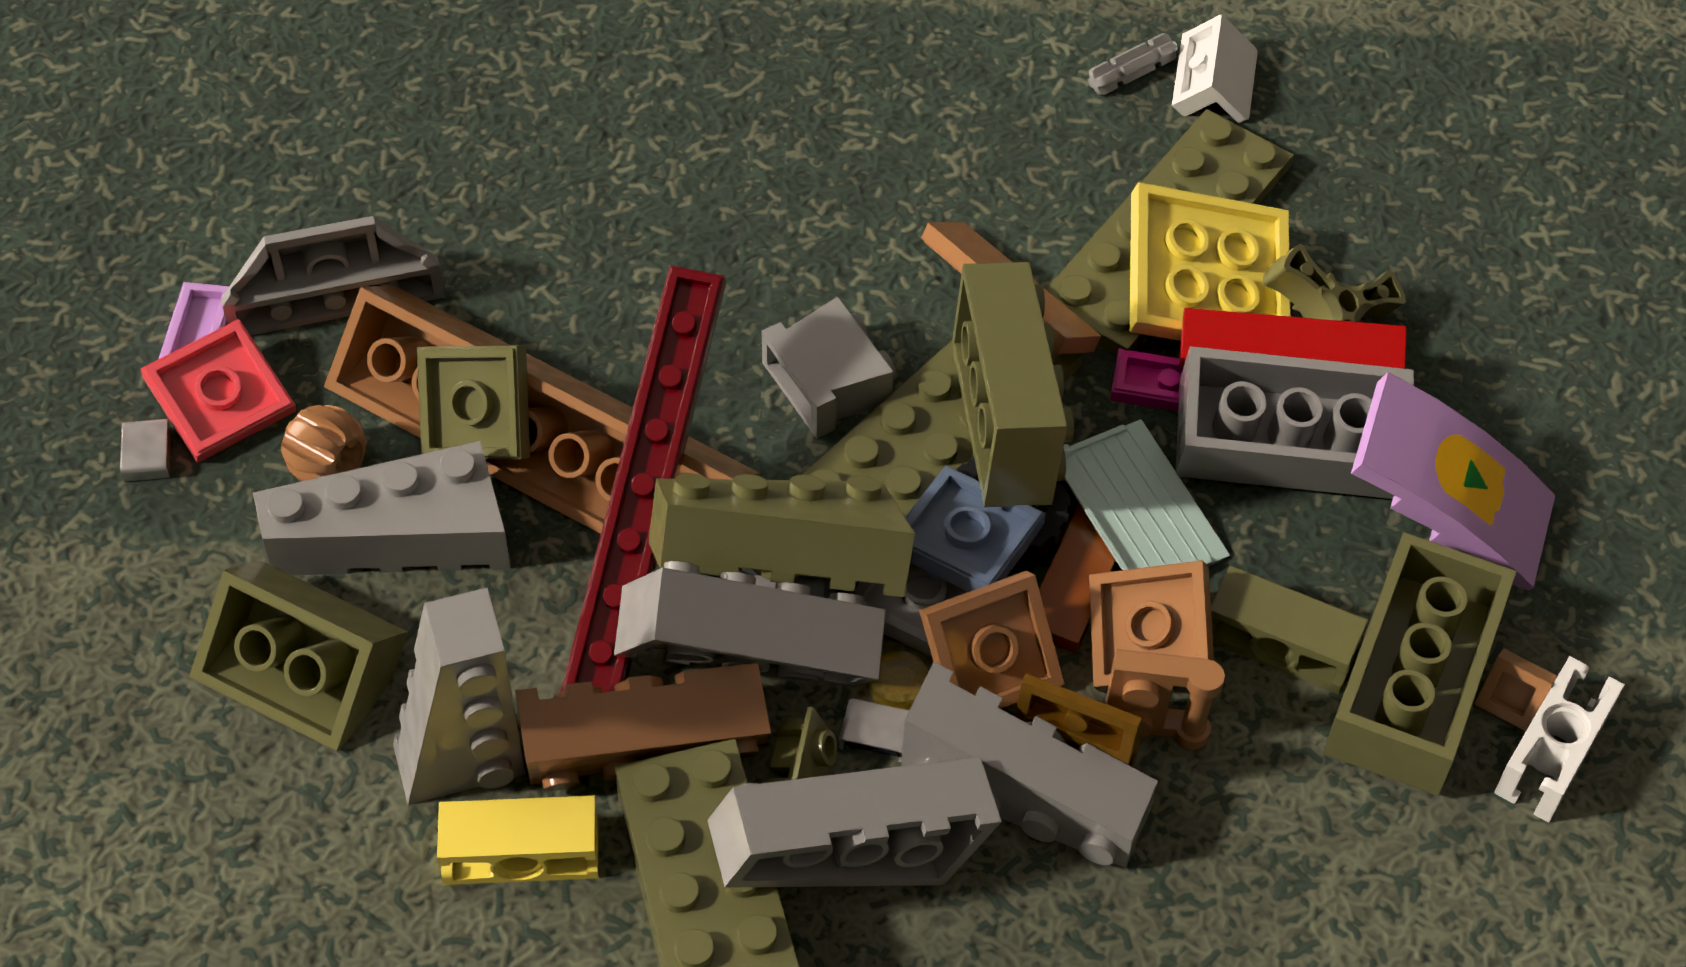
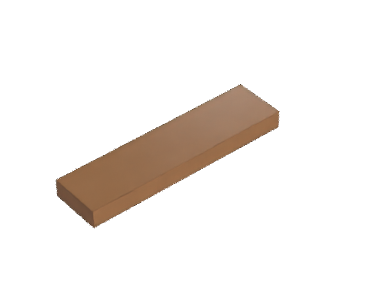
[921,222,1101,355]

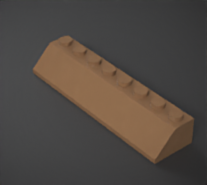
[324,286,760,564]

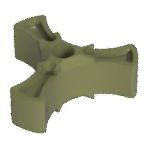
[1262,244,1406,322]

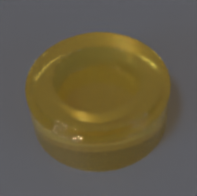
[869,651,928,710]

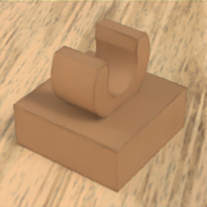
[1474,648,1558,731]

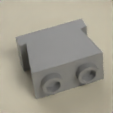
[762,297,896,439]

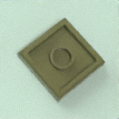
[417,345,530,459]

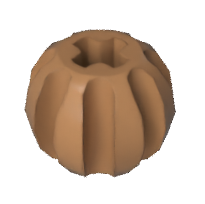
[281,405,367,481]

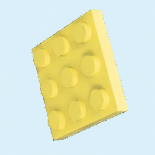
[1130,182,1291,341]

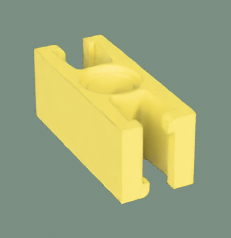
[437,795,599,885]

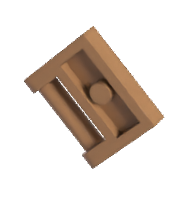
[1105,649,1225,750]

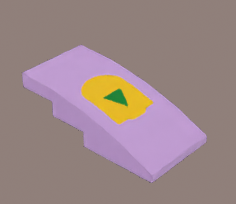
[1351,372,1555,591]

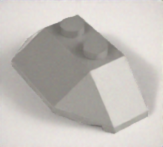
[221,216,445,335]

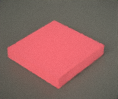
[141,319,296,463]

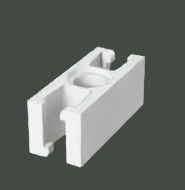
[1494,656,1625,823]

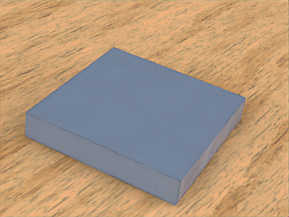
[905,465,1046,592]

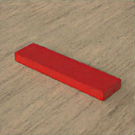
[1179,308,1406,369]

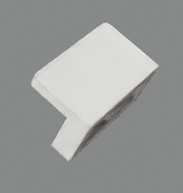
[1172,14,1258,123]

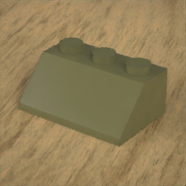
[189,561,408,751]

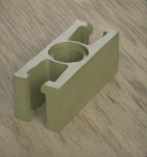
[1211,565,1368,694]

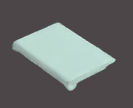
[1063,419,1230,570]

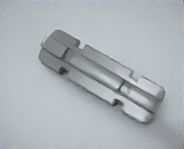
[1088,33,1178,95]

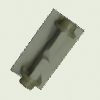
[766,707,837,783]

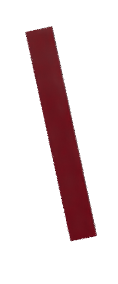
[561,265,726,692]

